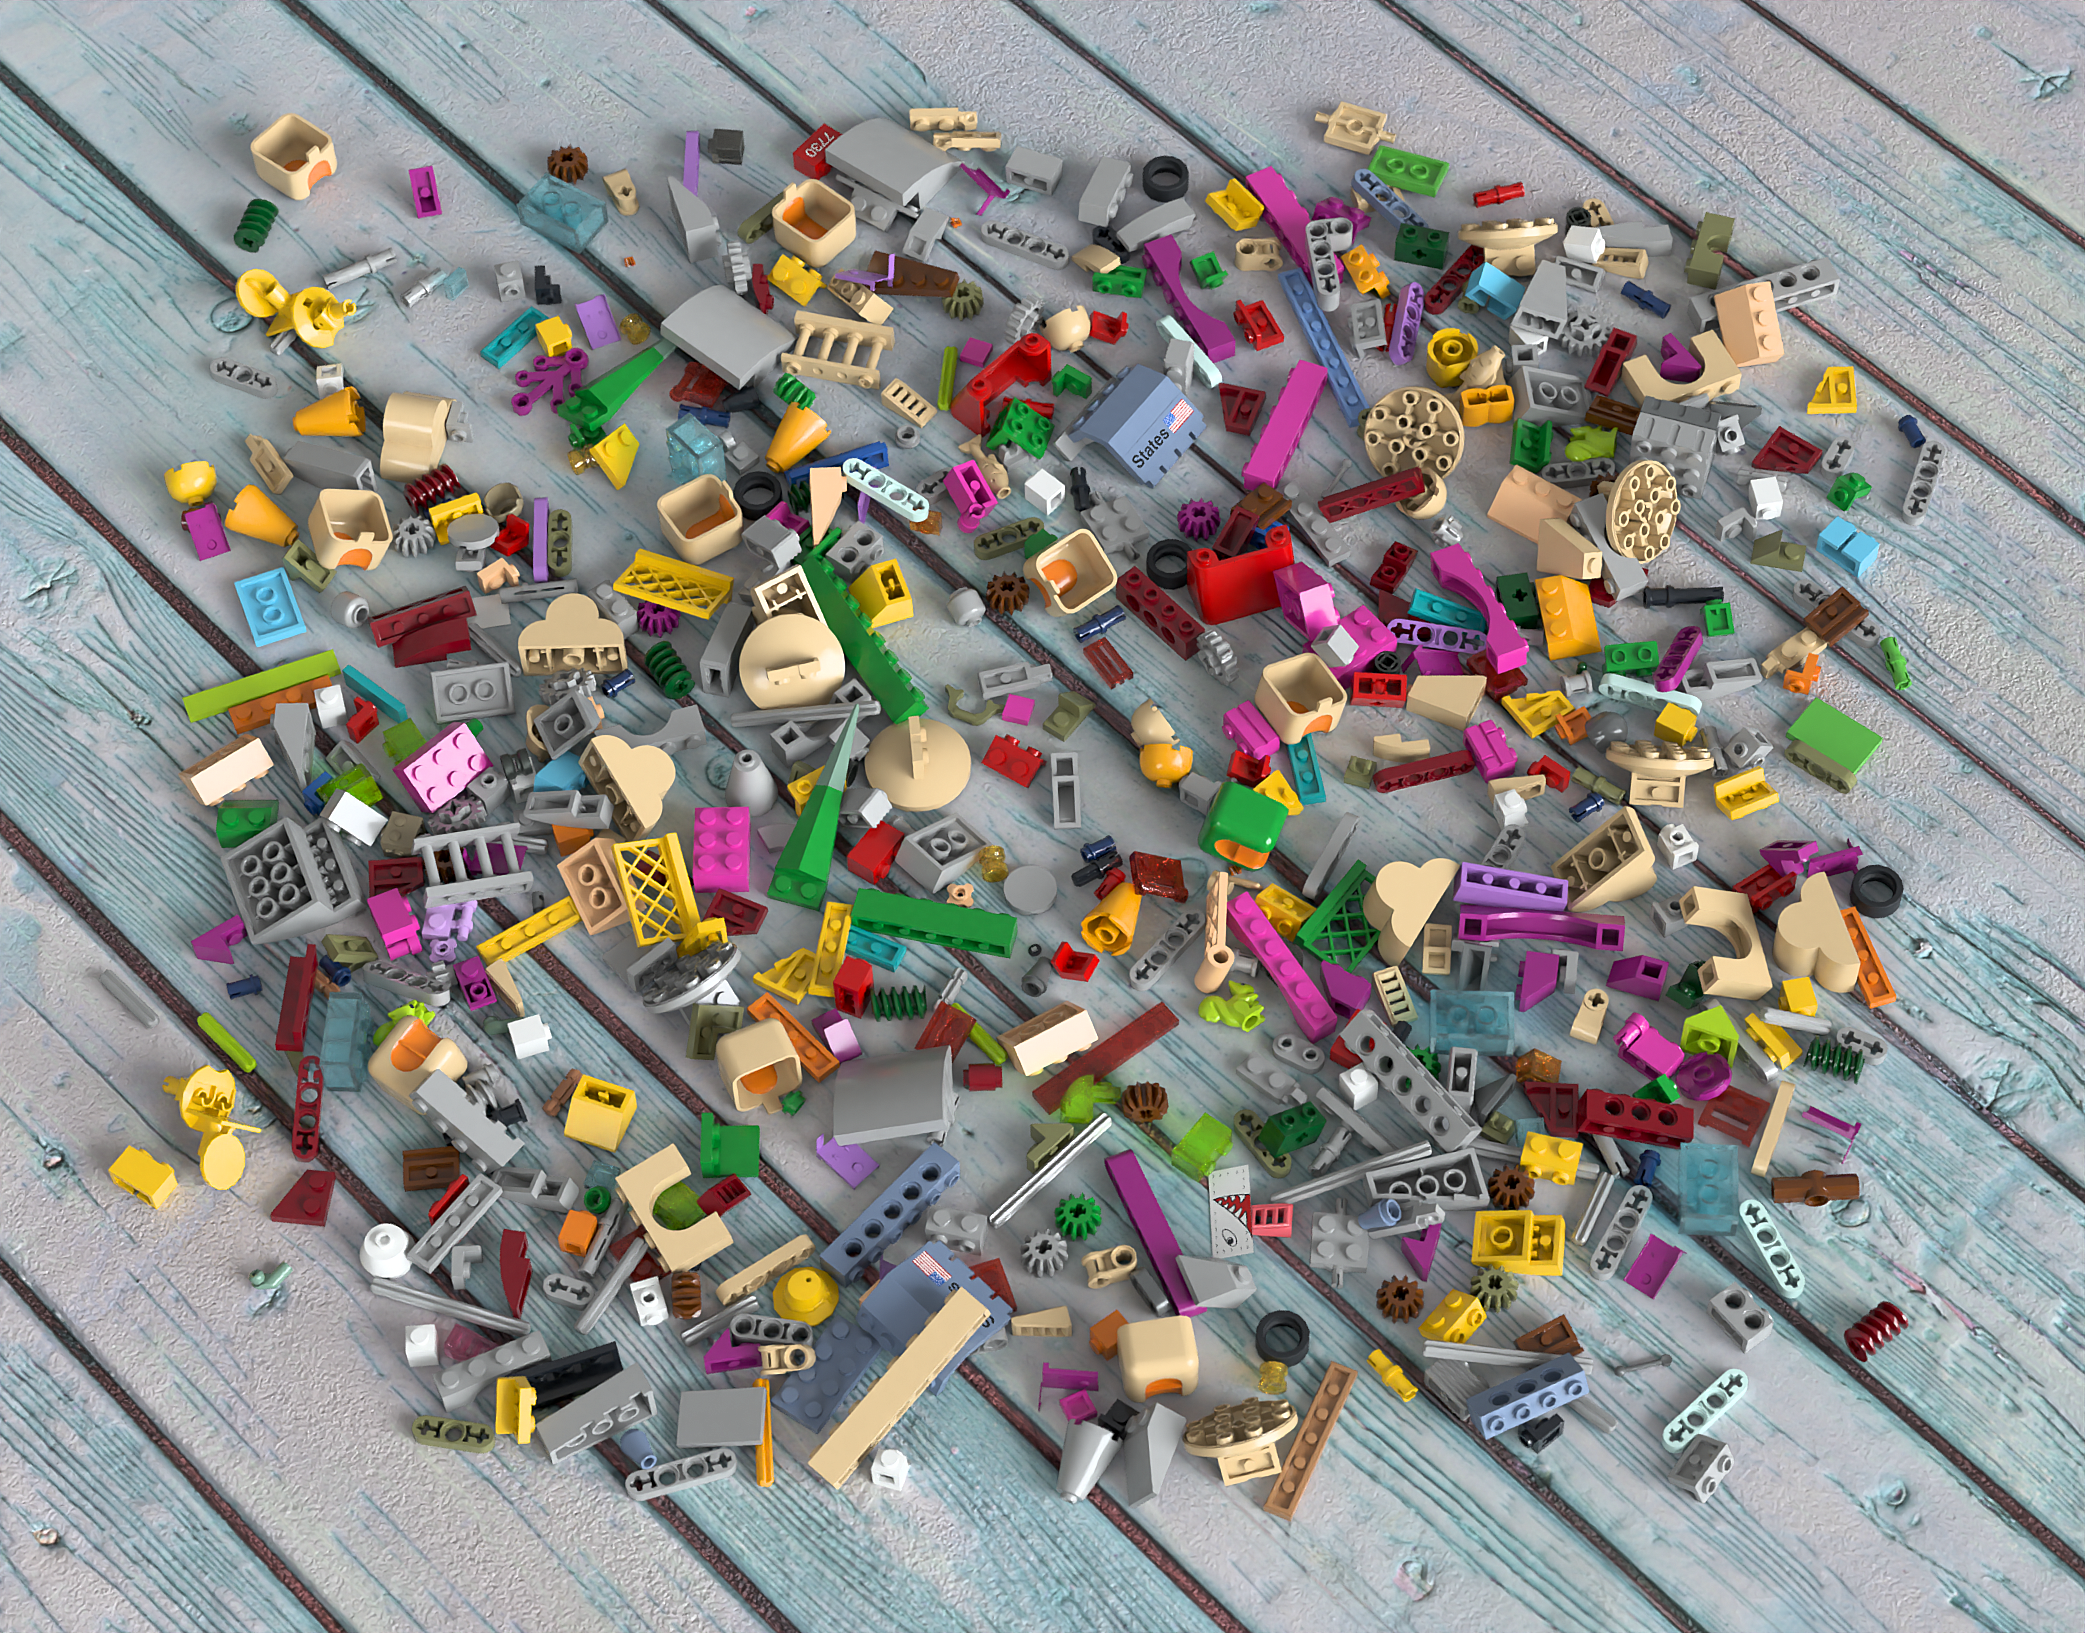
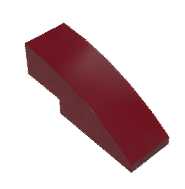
[1584,327,1637,397]
[1212,506,1260,561]
[392,617,472,668]
[499,1229,533,1319]

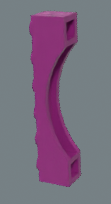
[1142,234,1235,364]
[1458,904,1625,951]

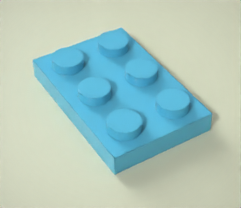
[234,567,307,647]

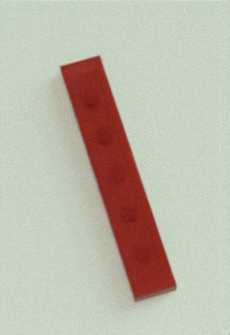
[1032,1001,1179,1115]

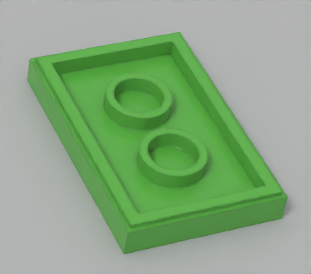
[1367,145,1450,197]
[1786,697,1883,775]

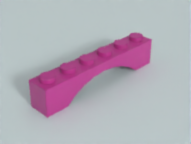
[1430,543,1529,674]
[1226,891,1338,1044]

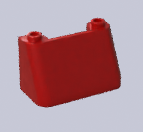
[950,333,1052,438]
[1187,524,1295,625]

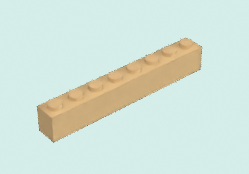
[808,1287,991,1490]

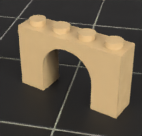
[1621,330,1742,409]
[1679,886,1773,1001]
[615,1143,734,1274]

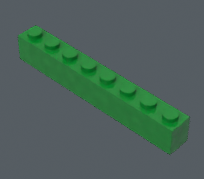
[801,555,929,724]

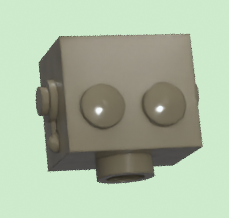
[380,811,426,859]

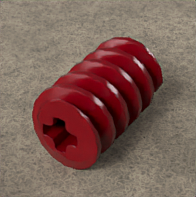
[403,464,461,515]
[1844,1301,1909,1362]

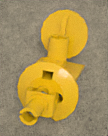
[236,269,356,349]
[162,1064,261,1190]

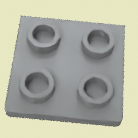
[602,925,678,993]

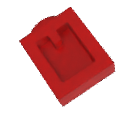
[346,696,380,744]
[1527,755,1571,793]

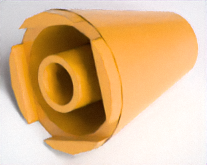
[292,386,366,437]
[764,402,831,474]
[225,484,300,547]
[1081,882,1142,956]

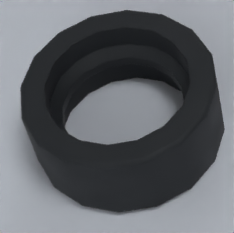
[1142,156,1189,203]
[733,471,783,521]
[1146,539,1192,590]
[1849,865,1904,919]
[1255,1310,1310,1368]

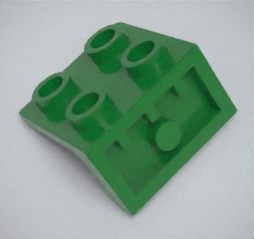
[985,397,1055,460]
[700,1113,760,1178]

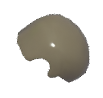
[484,482,524,523]

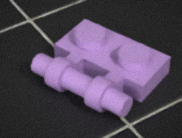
[422,900,478,941]

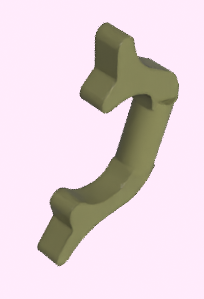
[945,684,1005,726]

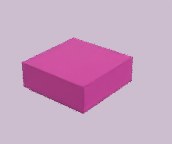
[960,337,993,368]
[1002,694,1035,726]
[1059,1389,1098,1425]

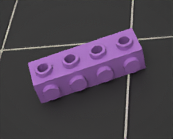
[1453,862,1568,912]

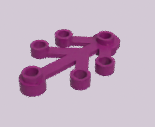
[511,348,589,416]

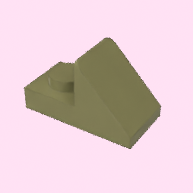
[1750,530,1806,572]
[282,539,337,593]
[1043,691,1095,742]
[321,934,378,973]
[1026,1123,1074,1174]

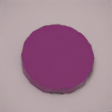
[1676,1052,1732,1101]

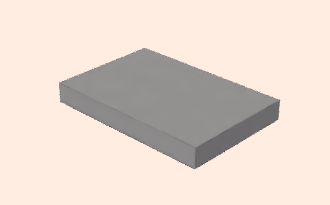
[430,661,516,725]
[676,1387,767,1449]

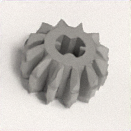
[392,514,436,558]
[1020,1228,1068,1278]

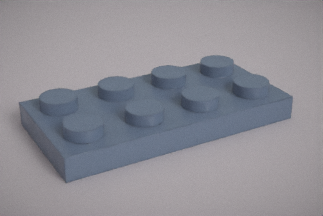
[770,1314,883,1435]

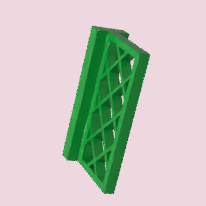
[1292,859,1381,973]

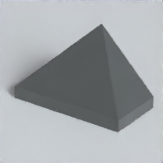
[1710,401,1762,430]
[1456,942,1492,1000]
[1473,1073,1517,1128]

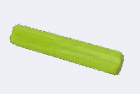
[937,346,958,411]
[947,1003,1008,1065]
[197,1012,257,1073]

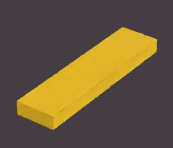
[476,895,583,967]
[808,901,853,998]

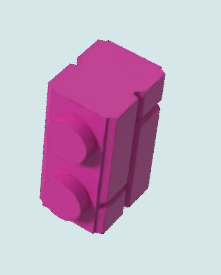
[1222,700,1280,760]
[1463,720,1518,784]

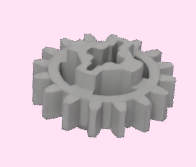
[722,240,752,295]
[1004,294,1045,345]
[1557,307,1612,357]
[1197,630,1239,686]
[539,668,597,706]
[428,796,487,836]

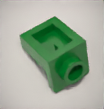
[1051,364,1092,399]
[568,423,607,457]
[1700,599,1735,638]

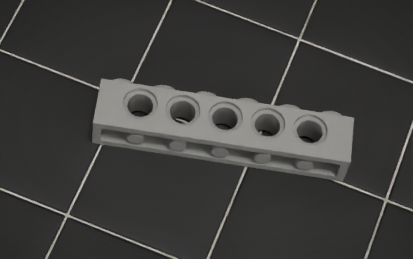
[1687,257,1840,334]
[1339,1010,1482,1154]

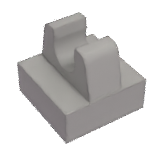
[993,441,1029,473]

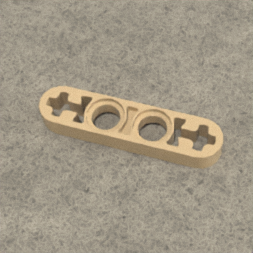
[1751,1080,1796,1178]
[715,1234,816,1306]

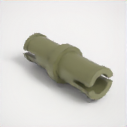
[1571,766,1626,806]

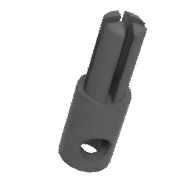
[532,891,545,914]

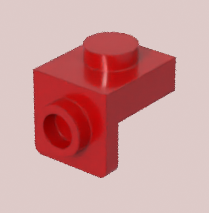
[1089,310,1129,345]
[489,514,529,557]
[1226,750,1271,788]
[1051,941,1100,982]

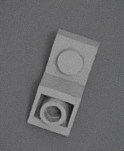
[902,207,949,262]

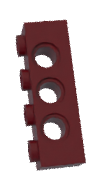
[1116,566,1205,661]
[1577,1089,1694,1151]

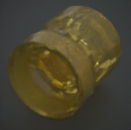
[567,442,600,476]
[978,845,1009,883]

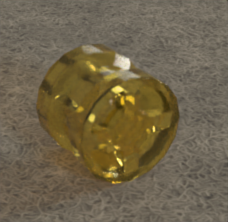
[619,313,651,345]
[1258,1361,1288,1395]

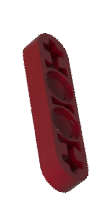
[1424,245,1484,315]
[1372,750,1476,793]
[292,1055,325,1163]

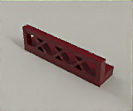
[1318,466,1425,523]
[367,586,477,648]
[275,944,318,1052]

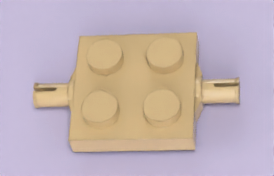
[1315,101,1396,155]

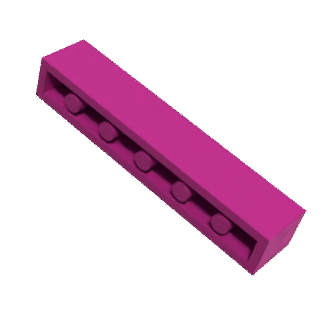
[1245,166,1345,289]
[1241,359,1328,491]

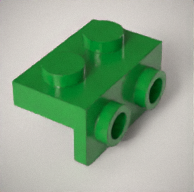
[1092,265,1147,298]
[1509,418,1554,474]
[790,524,842,565]
[1602,641,1659,677]

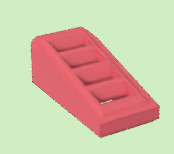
[1251,1203,1293,1238]

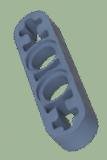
[1351,169,1429,231]

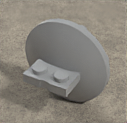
[642,940,741,1027]

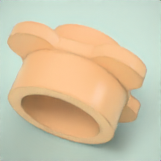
[947,883,974,908]

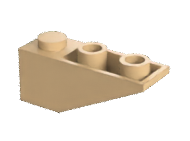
[826,268,894,325]

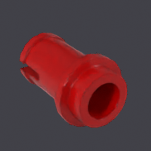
[1094,868,1126,901]

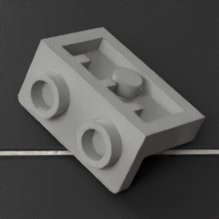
[1347,299,1387,358]
[1667,1433,1734,1504]

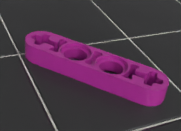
[1652,626,1703,692]

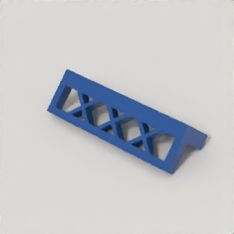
[784,441,889,489]

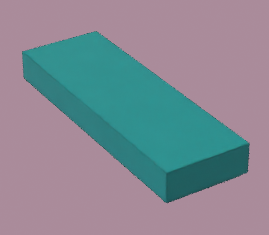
[480,306,550,369]
[1407,588,1487,640]
[342,665,408,726]
[1285,733,1326,805]
[845,925,907,973]

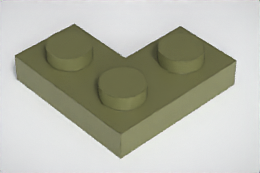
[686,1003,744,1060]

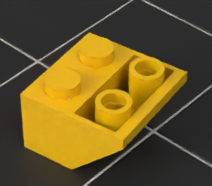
[848,558,913,628]
[564,1074,637,1153]

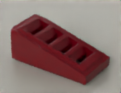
[697,1173,751,1218]

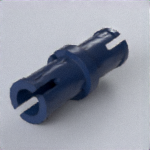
[1620,280,1671,319]
[678,404,731,429]
[1073,605,1126,643]

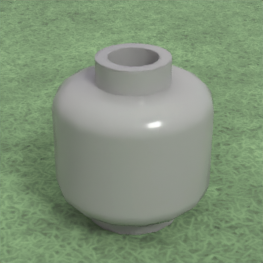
[947,587,986,628]
[331,591,370,629]

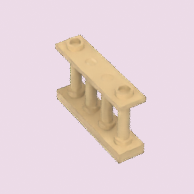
[781,310,895,390]

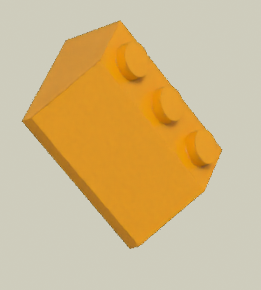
[1535,575,1602,661]

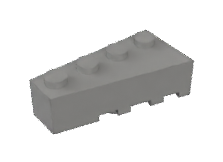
[535,1362,657,1465]

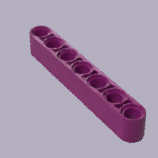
[1104,1149,1207,1318]

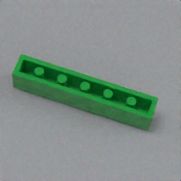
[851,888,1018,959]

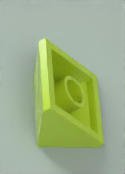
[1680,1005,1739,1068]

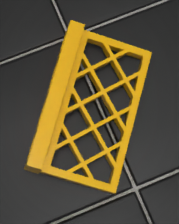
[613,548,734,620]
[611,833,701,947]

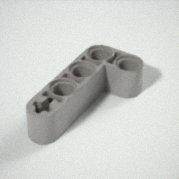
[1305,218,1353,312]

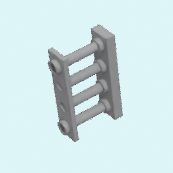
[411,822,534,908]

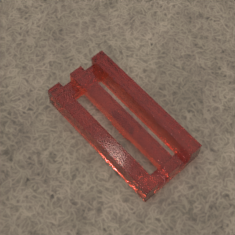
[1083,637,1134,690]

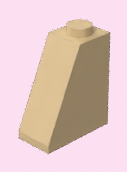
[1537,518,1602,579]
[1406,676,1487,732]

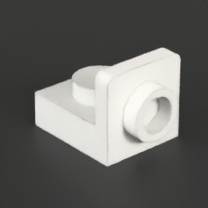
[316,363,344,400]

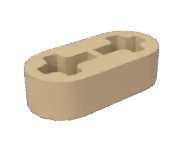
[1583,198,1614,228]

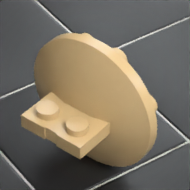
[1458,217,1558,276]
[1364,386,1464,480]
[1597,460,1681,564]
[739,613,845,710]
[865,716,971,812]
[1606,740,1714,808]
[1182,1397,1298,1486]

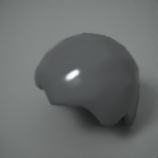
[1585,711,1628,754]

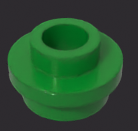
[781,1090,806,1116]
[584,1186,611,1214]

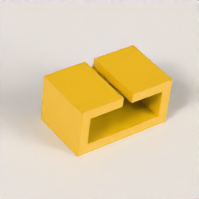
[108,1145,178,1210]

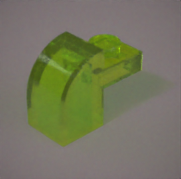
[1060,1075,1121,1124]

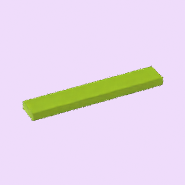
[182,649,342,723]

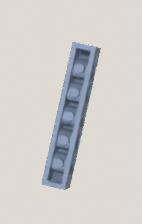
[819,1142,960,1288]

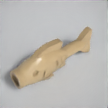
[1442,345,1505,414]
[958,434,1011,499]

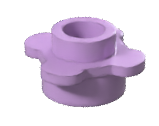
[429,939,457,965]

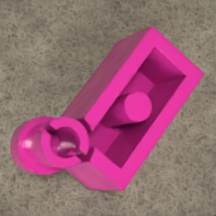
[943,459,998,534]
[366,888,423,961]
[1613,1012,1684,1081]

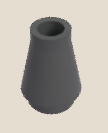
[1021,957,1053,997]

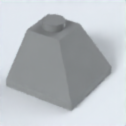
[533,689,600,760]
[1175,1255,1257,1309]

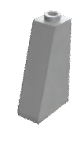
[1510,259,1567,339]
[284,441,378,493]
[699,603,755,698]

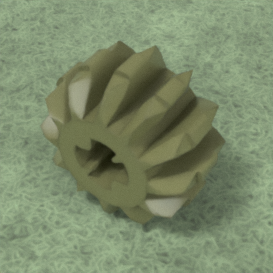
[942,278,984,321]
[1470,1263,1518,1314]

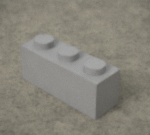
[1078,156,1133,227]

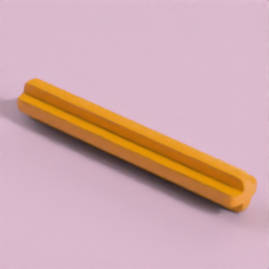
[752,1378,774,1487]

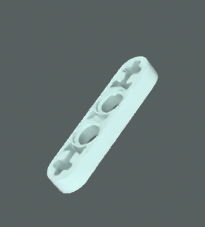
[1156,315,1222,389]
[842,458,929,522]
[1599,673,1702,717]
[1738,1199,1805,1298]
[1662,1369,1748,1454]

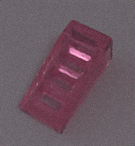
[443,1324,499,1362]

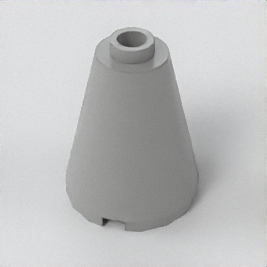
[725,750,778,818]
[1056,1419,1123,1504]

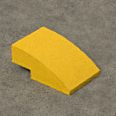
[1471,1210,1566,1276]

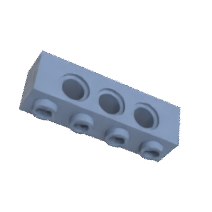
[1466,1353,1590,1440]

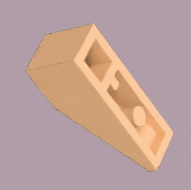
[809,467,847,549]

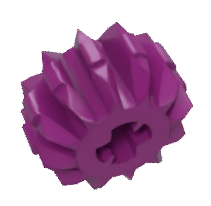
[1177,497,1221,542]
[637,600,681,638]

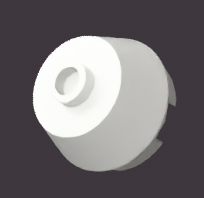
[360,1224,415,1280]

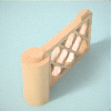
[1194,872,1234,993]

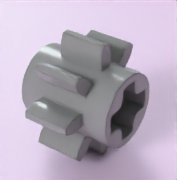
[1431,516,1463,549]
[426,960,458,993]

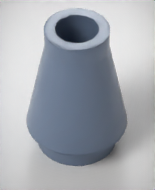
[1358,1199,1401,1230]
[620,1429,657,1470]

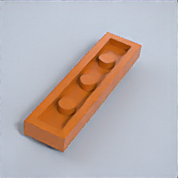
[228,675,332,735]
[1840,906,1897,1009]
[747,992,840,1083]

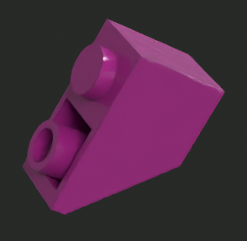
[1515,951,1559,1012]
[453,955,497,1011]
[1606,955,1669,1002]
[1320,960,1371,1019]

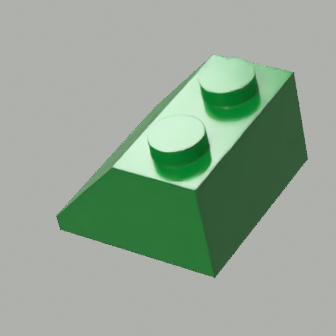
[216,799,279,848]

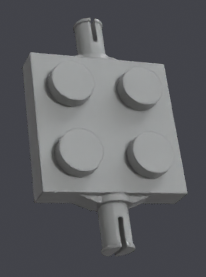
[1080,491,1150,561]
[1309,1197,1369,1289]

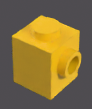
[535,316,572,357]
[1654,702,1698,748]
[1778,977,1818,1017]

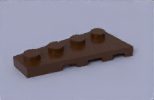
[863,250,960,297]

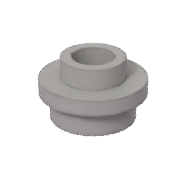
[895,425,920,449]

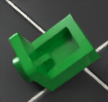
[1189,251,1228,290]
[1827,472,1872,512]
[1632,1073,1680,1104]

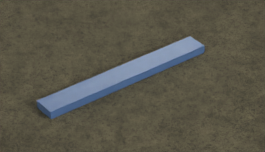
[1278,267,1370,428]

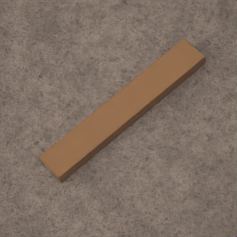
[1264,1361,1358,1522]

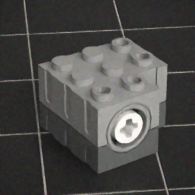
[1629,395,1721,500]

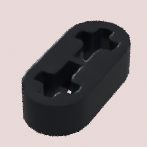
[1092,226,1130,265]

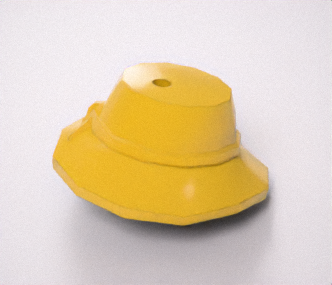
[773,1267,839,1327]

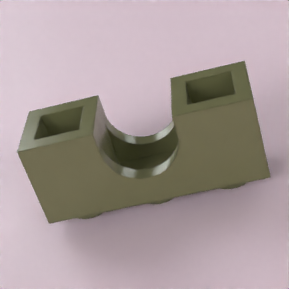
[1684,212,1735,290]

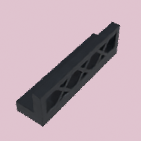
[505,1341,624,1411]

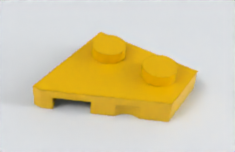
[1807,366,1857,414]
[589,423,639,490]
[1502,690,1575,739]
[1253,770,1304,815]
[676,918,728,959]
[753,947,816,1005]

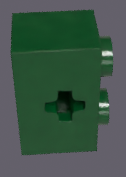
[1394,223,1449,270]
[1495,572,1541,630]
[1258,1101,1327,1158]

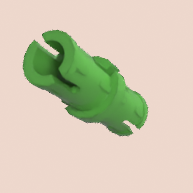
[1880,637,1912,690]

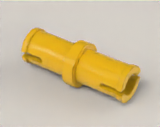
[1366,1349,1418,1402]

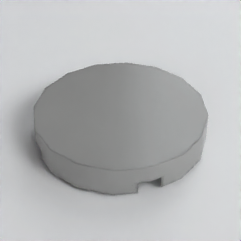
[447,514,499,550]
[1003,865,1057,916]

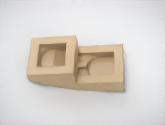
[1071,244,1120,274]
[1373,734,1430,763]
[1422,923,1452,976]

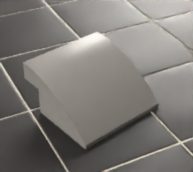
[825,118,965,210]
[661,284,799,390]
[220,817,368,944]
[833,1045,955,1146]

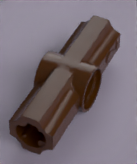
[1771,1170,1860,1207]

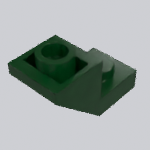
[1665,960,1706,1010]

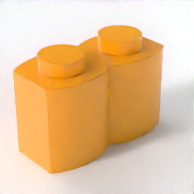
[1459,385,1514,427]

